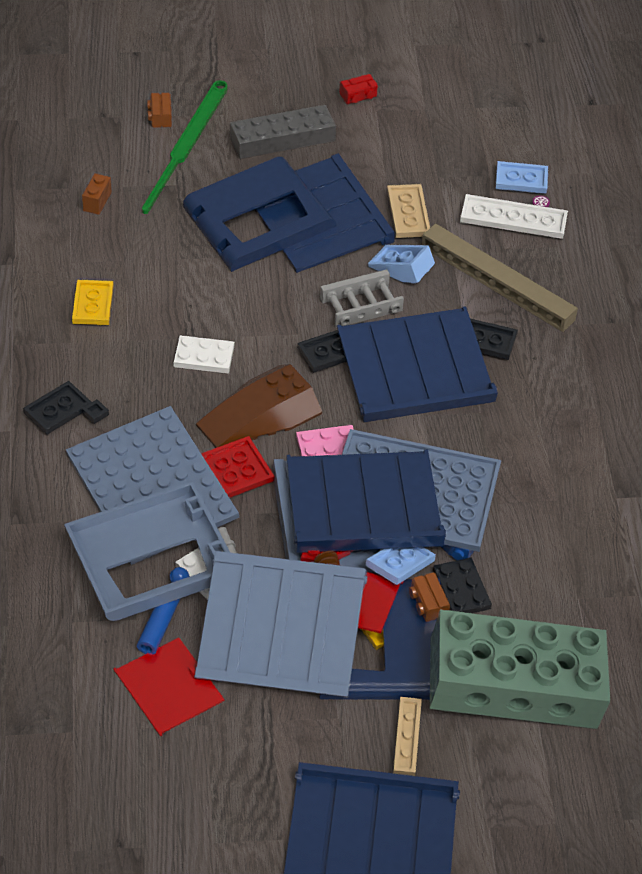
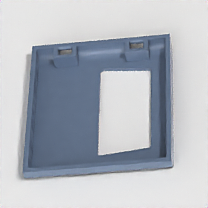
[64,481,230,621]

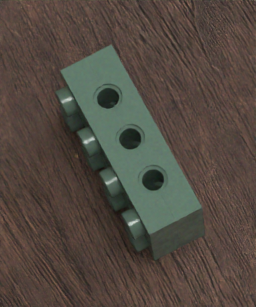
[430,610,610,729]

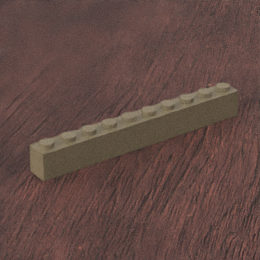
[422,224,578,332]

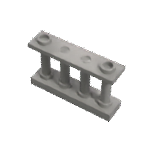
[320,269,404,328]

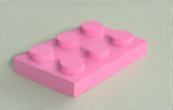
[296,425,354,456]

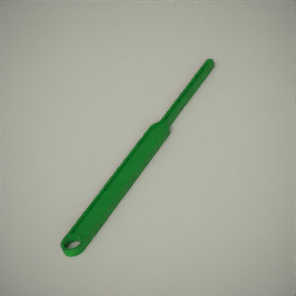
[142,80,228,214]

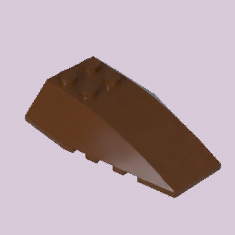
[196,364,322,448]

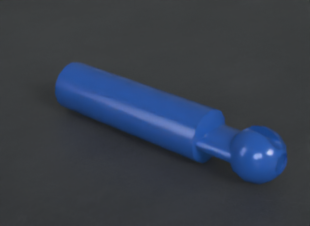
[137,567,190,655]

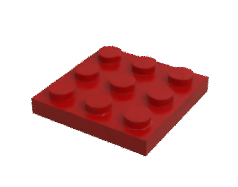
[201,436,275,498]

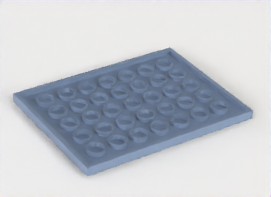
[66,406,239,565]
[342,429,501,552]

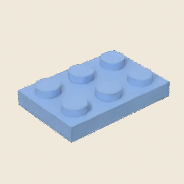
[496,161,548,193]
[366,547,436,585]

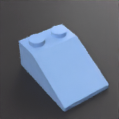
[368,245,435,284]

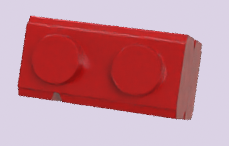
[339,74,378,104]

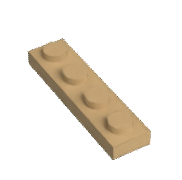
[393,697,422,776]

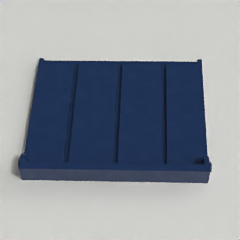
[256,153,395,273]
[337,306,498,423]
[286,449,446,553]
[284,762,460,874]

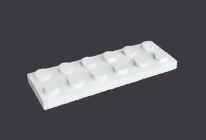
[460,194,568,239]

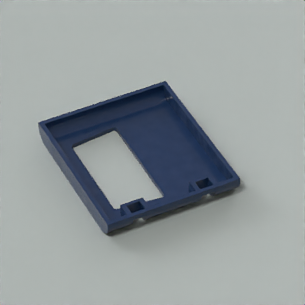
[183,156,336,272]
[320,577,440,700]

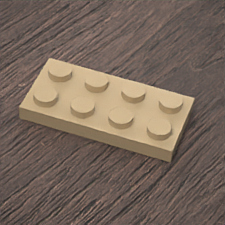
[387,184,430,238]

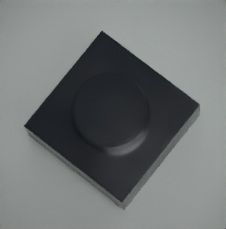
[82,399,109,424]

